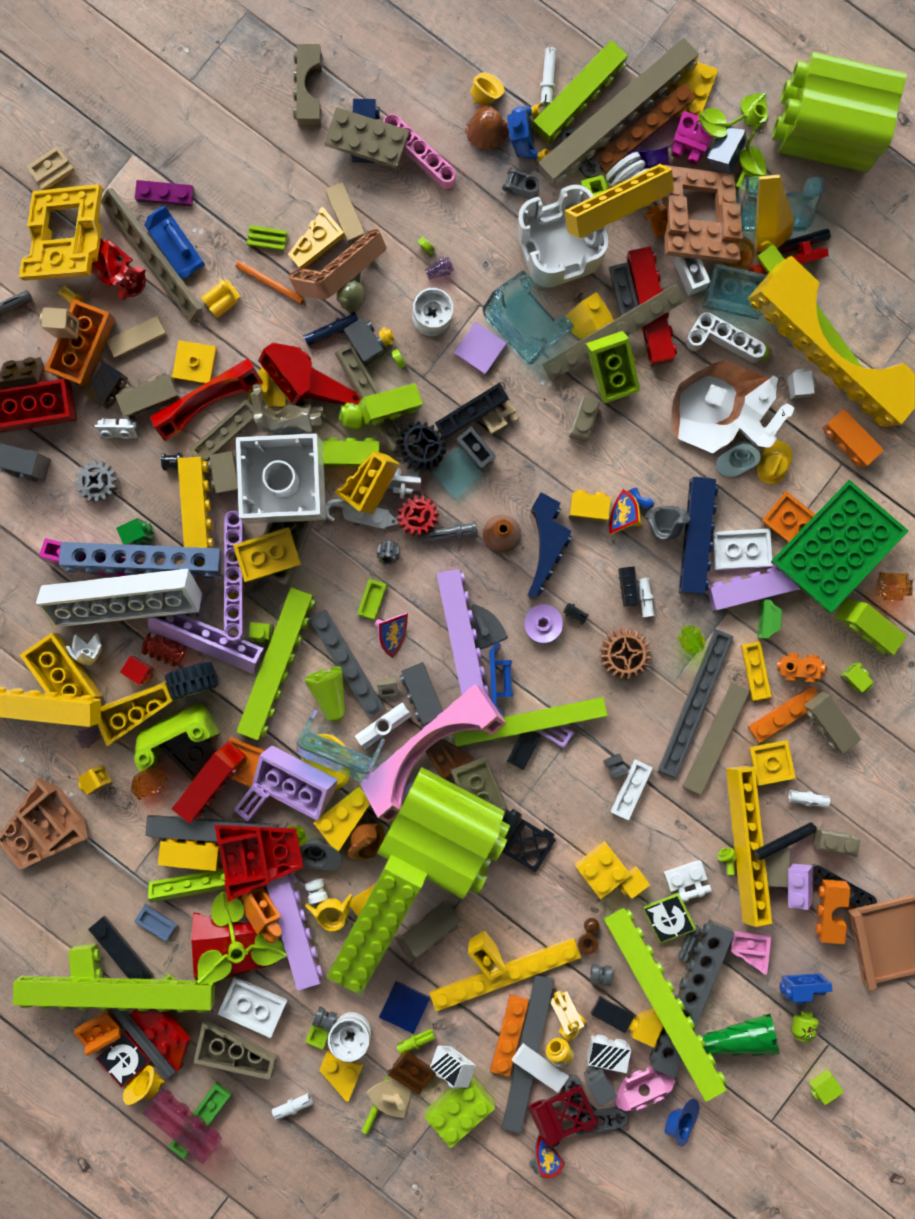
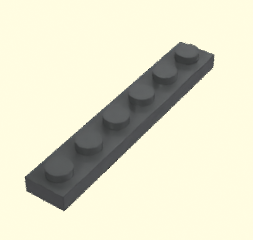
[310,610,385,718]

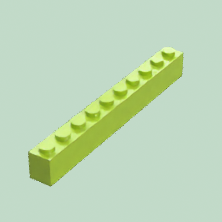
[603,907,727,1102]
[13,976,215,1013]

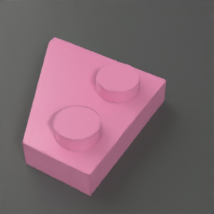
[729,931,771,974]

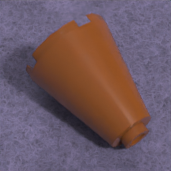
[483,515,521,553]

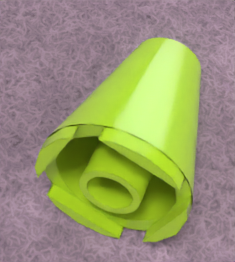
[304,667,345,722]

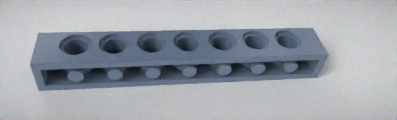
[59,542,222,578]

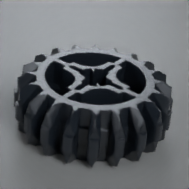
[395,421,447,473]

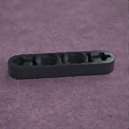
[812,864,877,907]

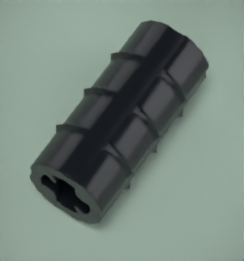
[618,566,640,607]

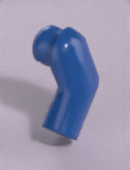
[628,487,654,510]

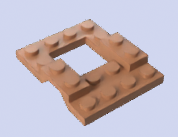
[662,165,743,264]

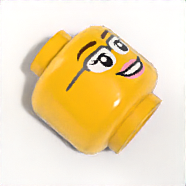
[545,1038,574,1068]

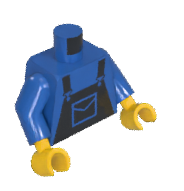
[507,104,549,162]

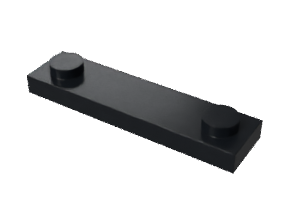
[435,382,510,439]
[88,915,154,979]

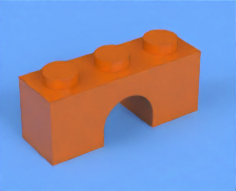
[815,879,850,944]

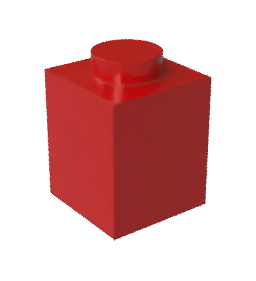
[119,656,154,685]

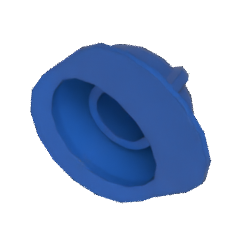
[664,1099,699,1147]

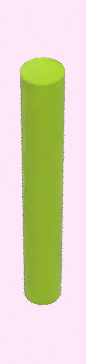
[361,1076,391,1134]

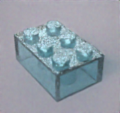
[703,264,767,320]

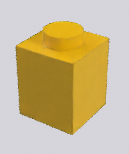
[618,866,650,899]

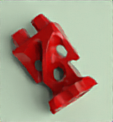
[91,238,146,300]

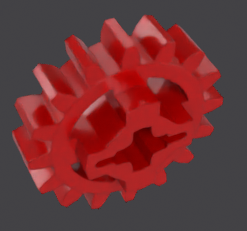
[397,495,439,537]

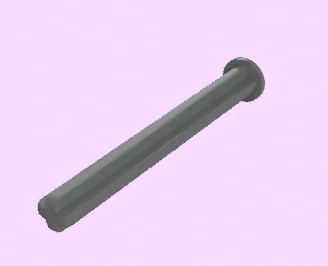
[110,1008,175,1079]

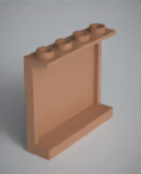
[848,894,915,991]

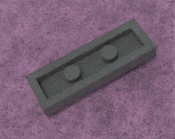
[609,262,639,316]

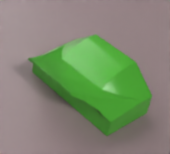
[758,600,782,639]

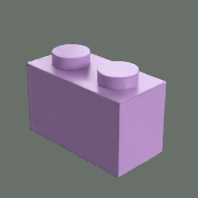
[788,863,813,910]

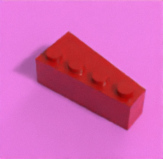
[172,741,246,824]

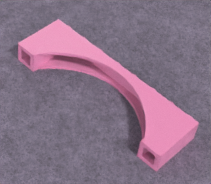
[360,684,506,824]

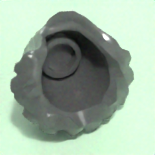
[645,506,690,541]

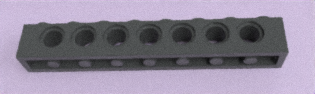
[649,919,735,1078]

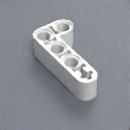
[686,313,766,363]

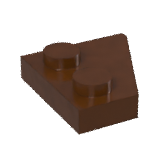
[425,738,474,779]

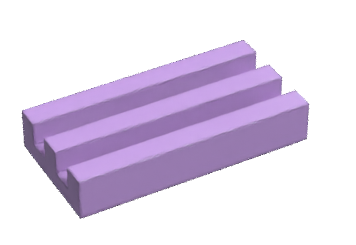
[535,725,574,748]
[234,782,270,822]

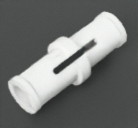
[637,578,655,617]
[788,790,830,809]
[272,1093,313,1121]

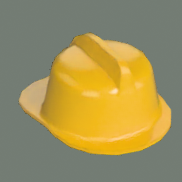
[470,72,505,105]
[756,440,793,484]
[123,1065,165,1105]

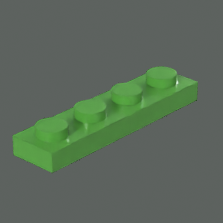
[168,1081,232,1159]

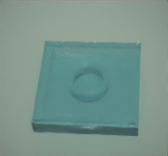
[430,446,483,500]

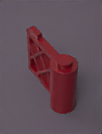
[528,1085,598,1148]

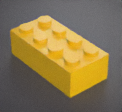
[20,633,102,699]

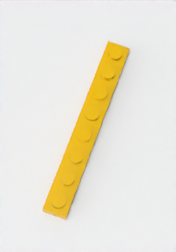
[429,938,581,1012]

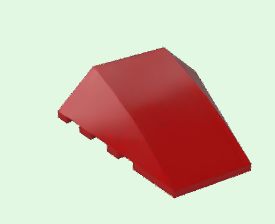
[214,825,303,902]
[191,912,275,981]

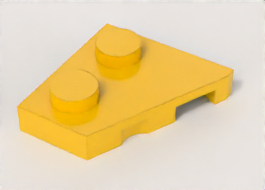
[319,1050,363,1102]

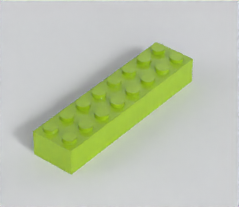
[326,855,427,996]

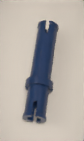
[303,312,359,347]

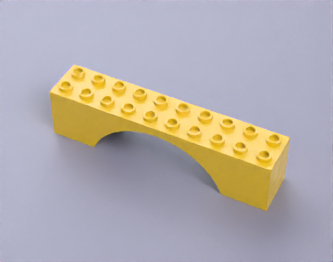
[747,256,915,428]

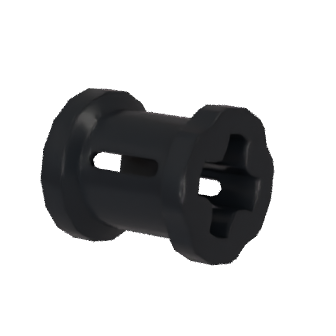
[161,452,183,471]

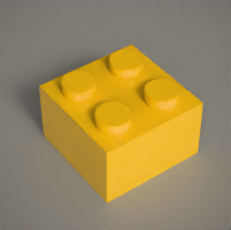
[575,841,631,899]

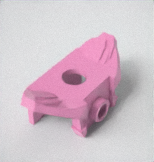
[615,1067,675,1112]

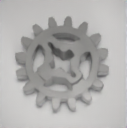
[74,460,118,502]

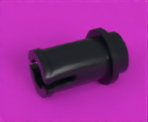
[563,603,589,625]

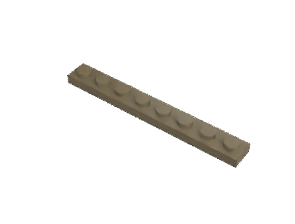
[101,188,203,321]
[541,284,686,381]

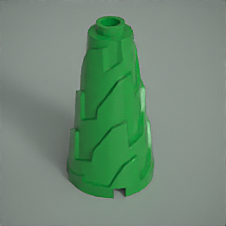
[703,1014,780,1056]

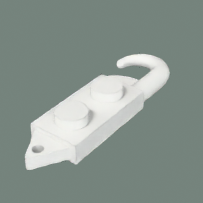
[325,499,399,530]

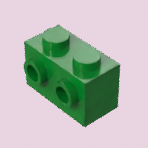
[116,518,155,545]

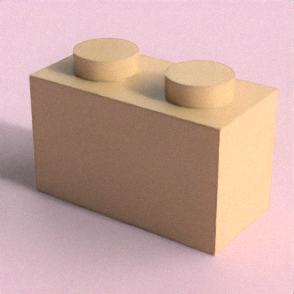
[39,307,79,339]

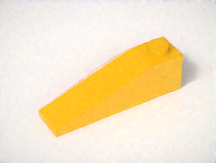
[753,175,794,252]
[563,292,636,362]

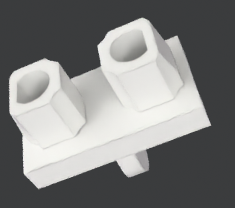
[387,468,421,499]

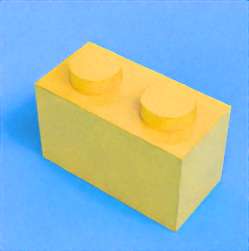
[568,490,611,522]

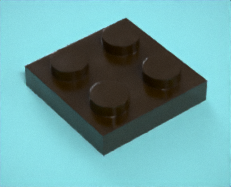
[0,357,43,389]

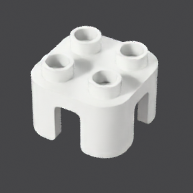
[517,185,608,288]

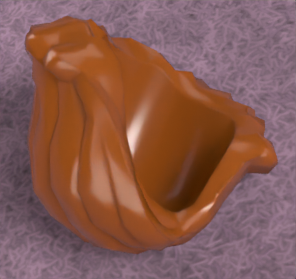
[465,104,509,150]
[348,823,384,860]

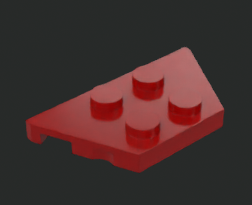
[130,1008,191,1071]

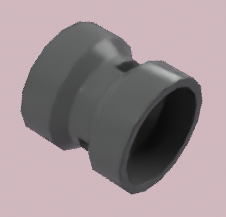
[603,753,628,779]
[590,964,612,986]
[312,1006,337,1032]

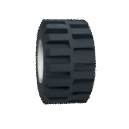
[165,661,219,699]

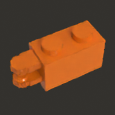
[240,886,282,944]

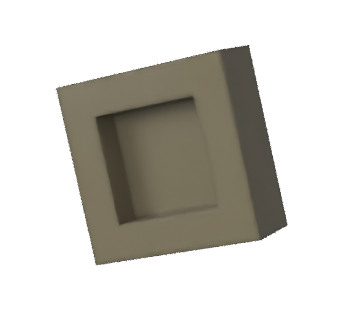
[377,677,399,699]

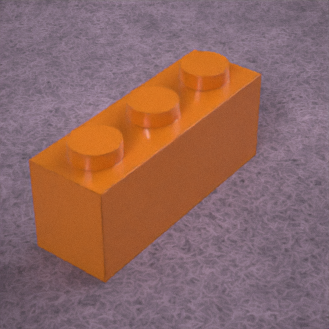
[822,409,884,469]

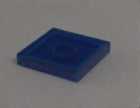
[379,980,430,1034]

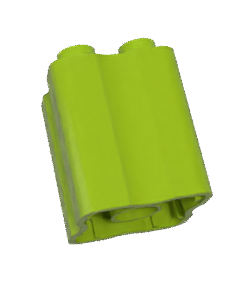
[772,51,906,173]
[377,767,510,899]

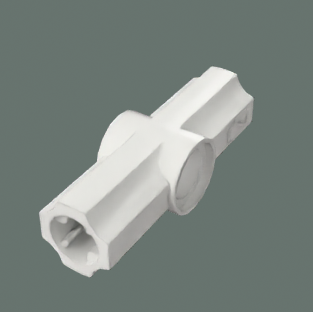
[355,702,412,750]

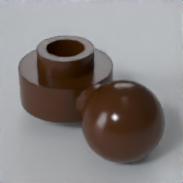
[578,918,599,954]

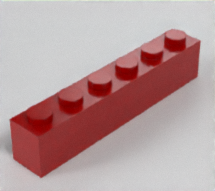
[626,246,677,366]

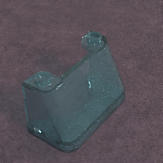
[736,177,824,232]
[482,270,574,364]

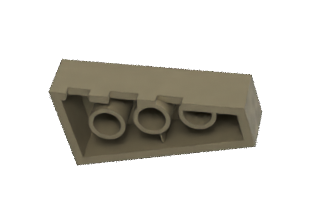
[193,1019,278,1080]

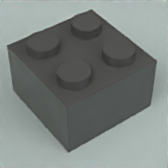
[0,443,51,483]

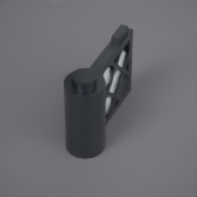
[502,808,556,872]

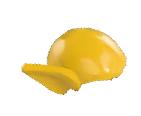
[305,894,353,932]

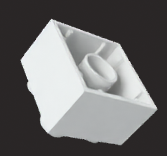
[236,434,326,524]

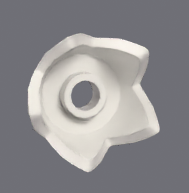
[66,633,102,665]

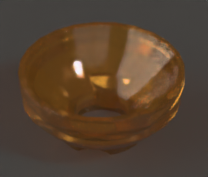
[722,236,755,271]

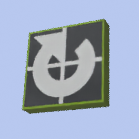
[643,893,696,943]

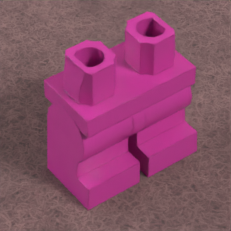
[671,111,712,165]

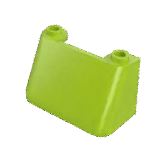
[134,703,220,772]

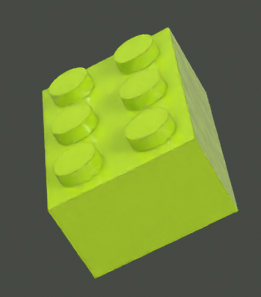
[586,331,641,404]
[425,1075,495,1148]

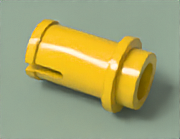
[58,285,84,306]

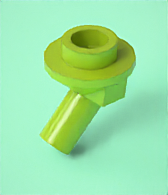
[717,847,737,876]

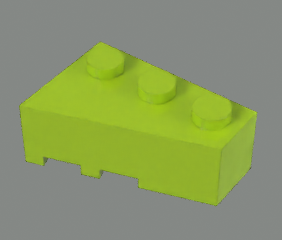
[833,598,907,655]

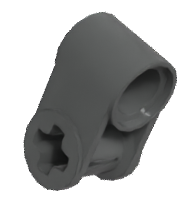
[502,169,539,200]

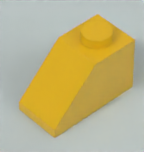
[77,765,112,795]
[468,930,506,981]
[629,1008,663,1047]

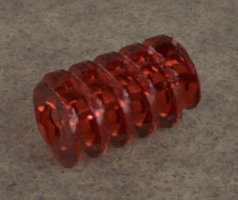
[142,632,187,667]

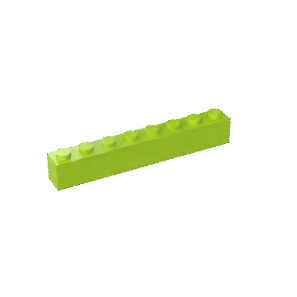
[236,587,316,740]

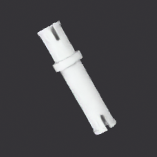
[540,47,557,108]

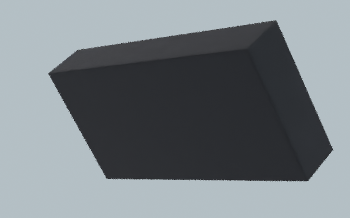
[507,731,541,770]
[590,996,634,1033]

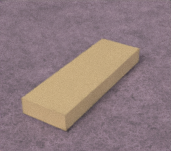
[325,182,365,243]
[106,316,167,359]

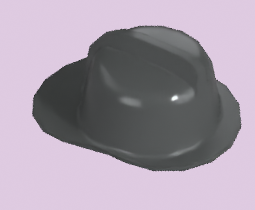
[300,838,342,871]

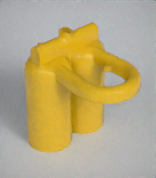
[201,279,241,319]

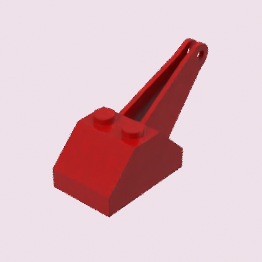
[258,342,361,405]

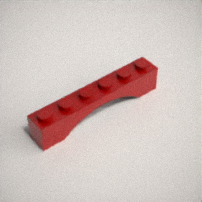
[150,358,263,441]

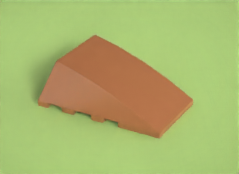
[0,778,88,870]

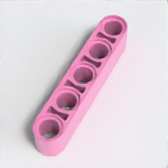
[384,114,456,190]

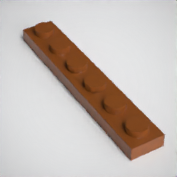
[594,83,696,173]

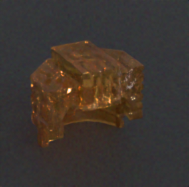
[876,572,913,601]
[131,768,168,800]

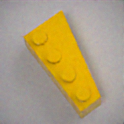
[98,681,174,746]

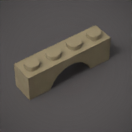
[293,44,322,127]

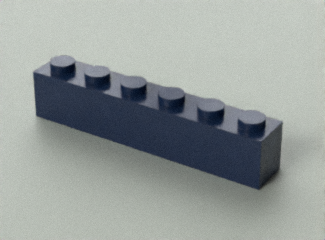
[678,477,718,595]

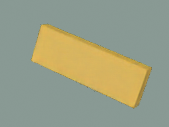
[740,641,772,701]

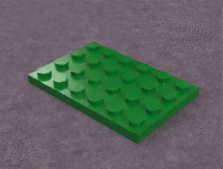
[771,480,909,614]

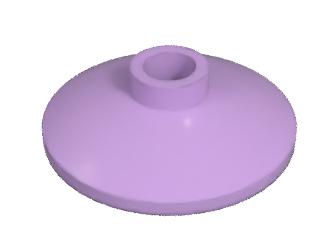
[524,604,563,643]

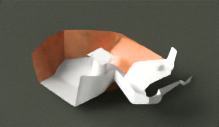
[671,360,795,453]

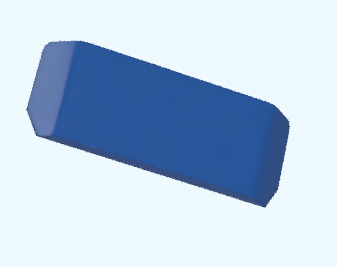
[144,206,205,279]
[489,641,513,716]

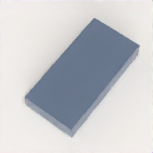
[134,904,178,942]

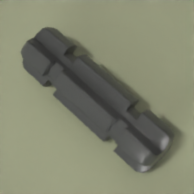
[678,924,701,962]

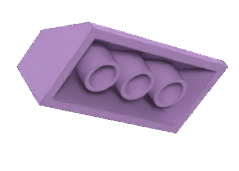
[252,746,338,821]

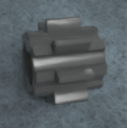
[377,540,400,565]

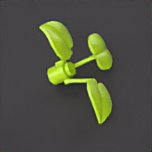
[699,93,768,176]
[198,892,287,984]

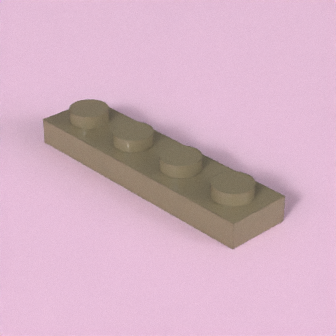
[189,399,254,461]

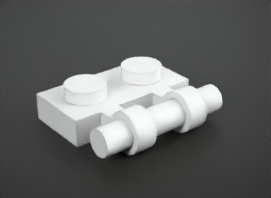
[664,860,712,903]

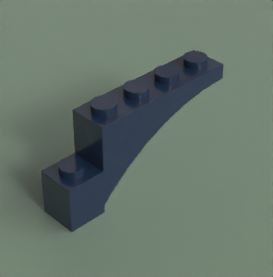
[527,492,572,599]

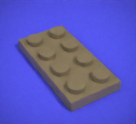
[324,107,409,169]

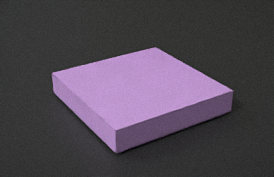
[454,322,507,375]

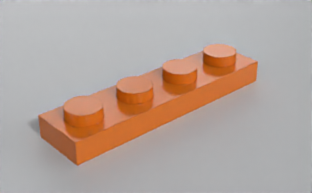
[747,685,819,743]
[490,994,529,1077]

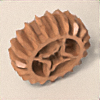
[599,628,652,680]

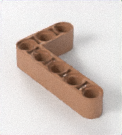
[289,229,387,300]

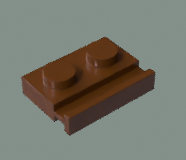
[388,1050,436,1095]

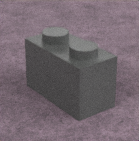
[344,318,385,366]
[456,427,496,471]
[584,1066,617,1107]

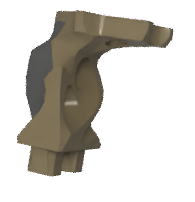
[250,384,325,435]

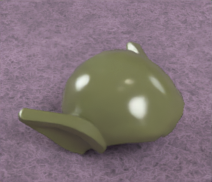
[336,272,365,313]

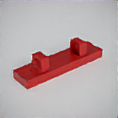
[748,241,829,276]

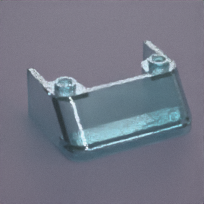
[297,710,386,782]

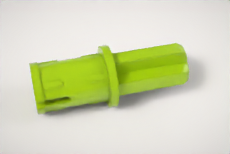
[397,1029,435,1055]

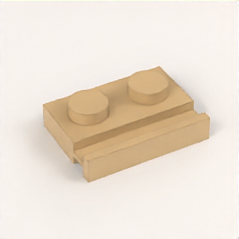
[27,146,75,190]

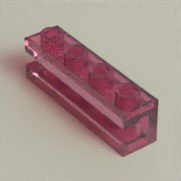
[142,1088,222,1164]

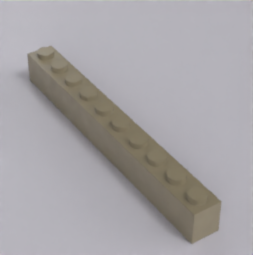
[538,38,699,187]

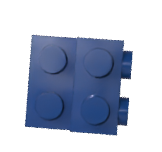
[780,973,833,1005]

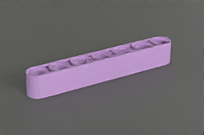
[224,511,243,644]

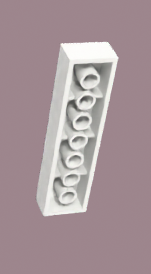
[36,569,202,628]

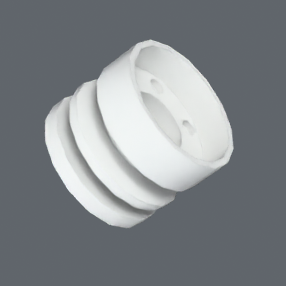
[605,152,648,187]
[412,288,453,336]
[328,1012,372,1062]

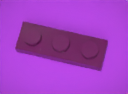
[135,180,194,206]

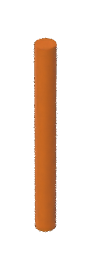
[235,261,305,304]

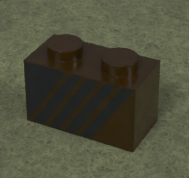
[83,361,128,410]

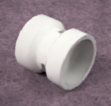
[305,879,328,904]

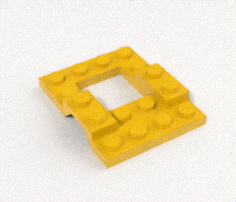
[19,184,103,281]

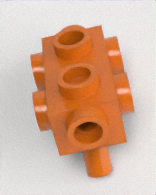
[777,653,827,683]

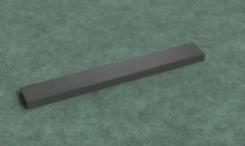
[657,629,734,778]
[502,974,554,1133]

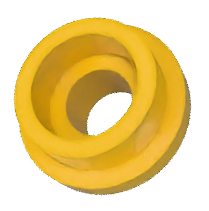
[379,327,395,346]

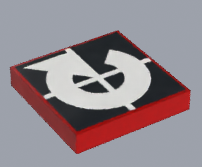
[96,1030,151,1088]

